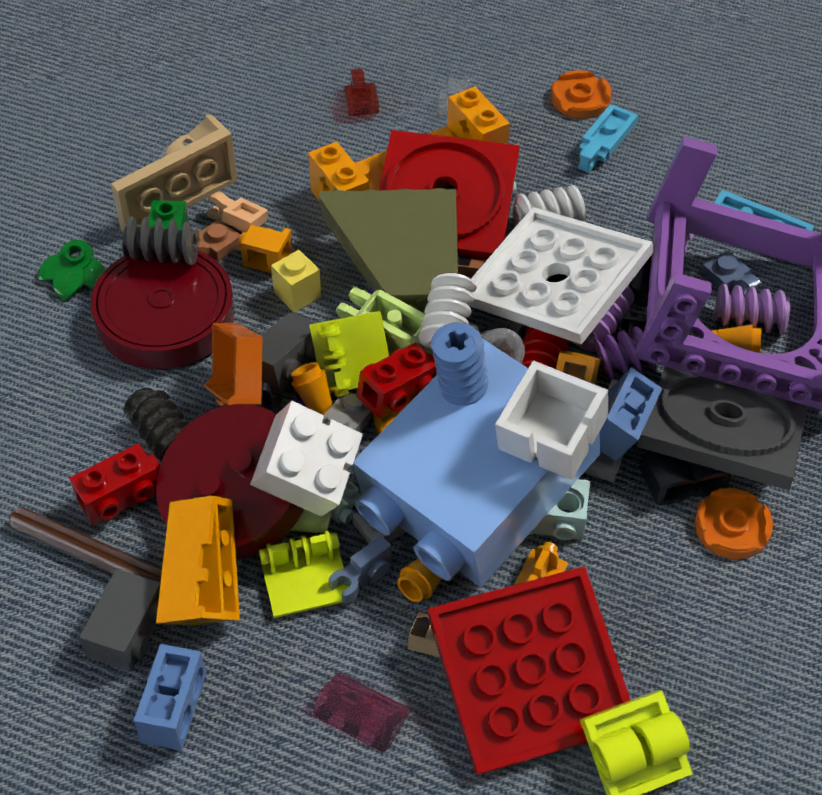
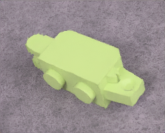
[335,287,433,355]

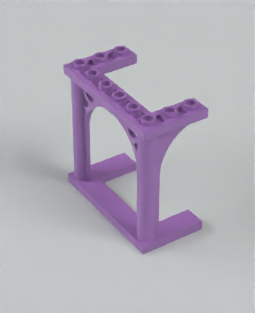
[635,136,822,410]

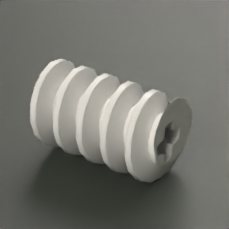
[513,185,586,227]
[418,273,477,352]

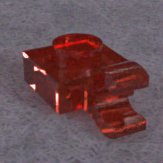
[344,68,379,116]

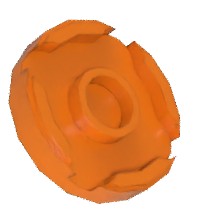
[551,70,612,119]
[694,488,774,560]

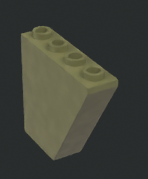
[319,188,458,313]

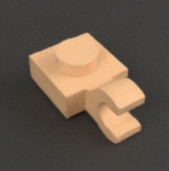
[207,192,268,232]

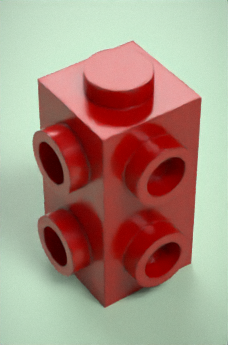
[356,342,437,419]
[69,443,160,526]

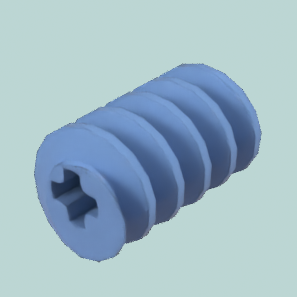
[431,322,488,406]

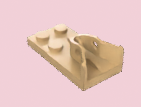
[111,115,237,233]

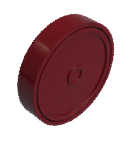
[91,250,235,369]
[156,404,304,559]

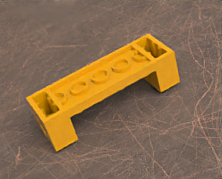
[308,86,510,202]

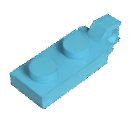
[577,104,639,173]

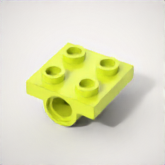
[580,690,693,795]

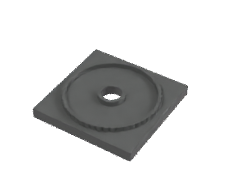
[637,366,807,490]

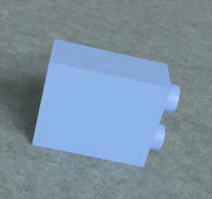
[353,338,600,587]

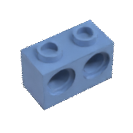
[600,367,662,461]
[134,644,206,751]

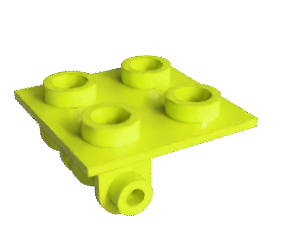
[309,311,389,397]
[259,530,349,618]

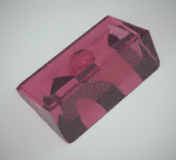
[313,672,411,752]

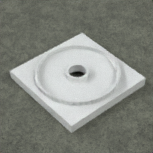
[468,207,653,344]

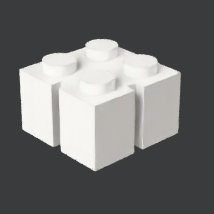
[495,361,608,480]
[250,401,363,517]

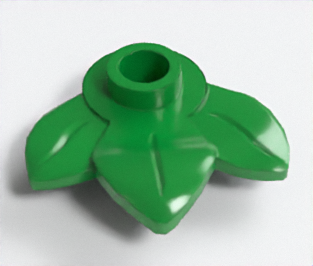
[38,240,105,302]

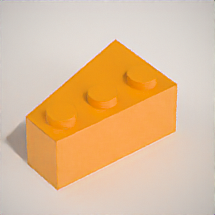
[156,496,240,625]

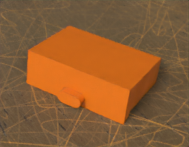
[205,323,263,405]

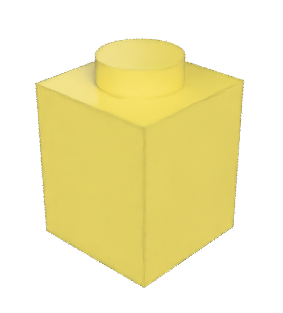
[271,250,321,313]

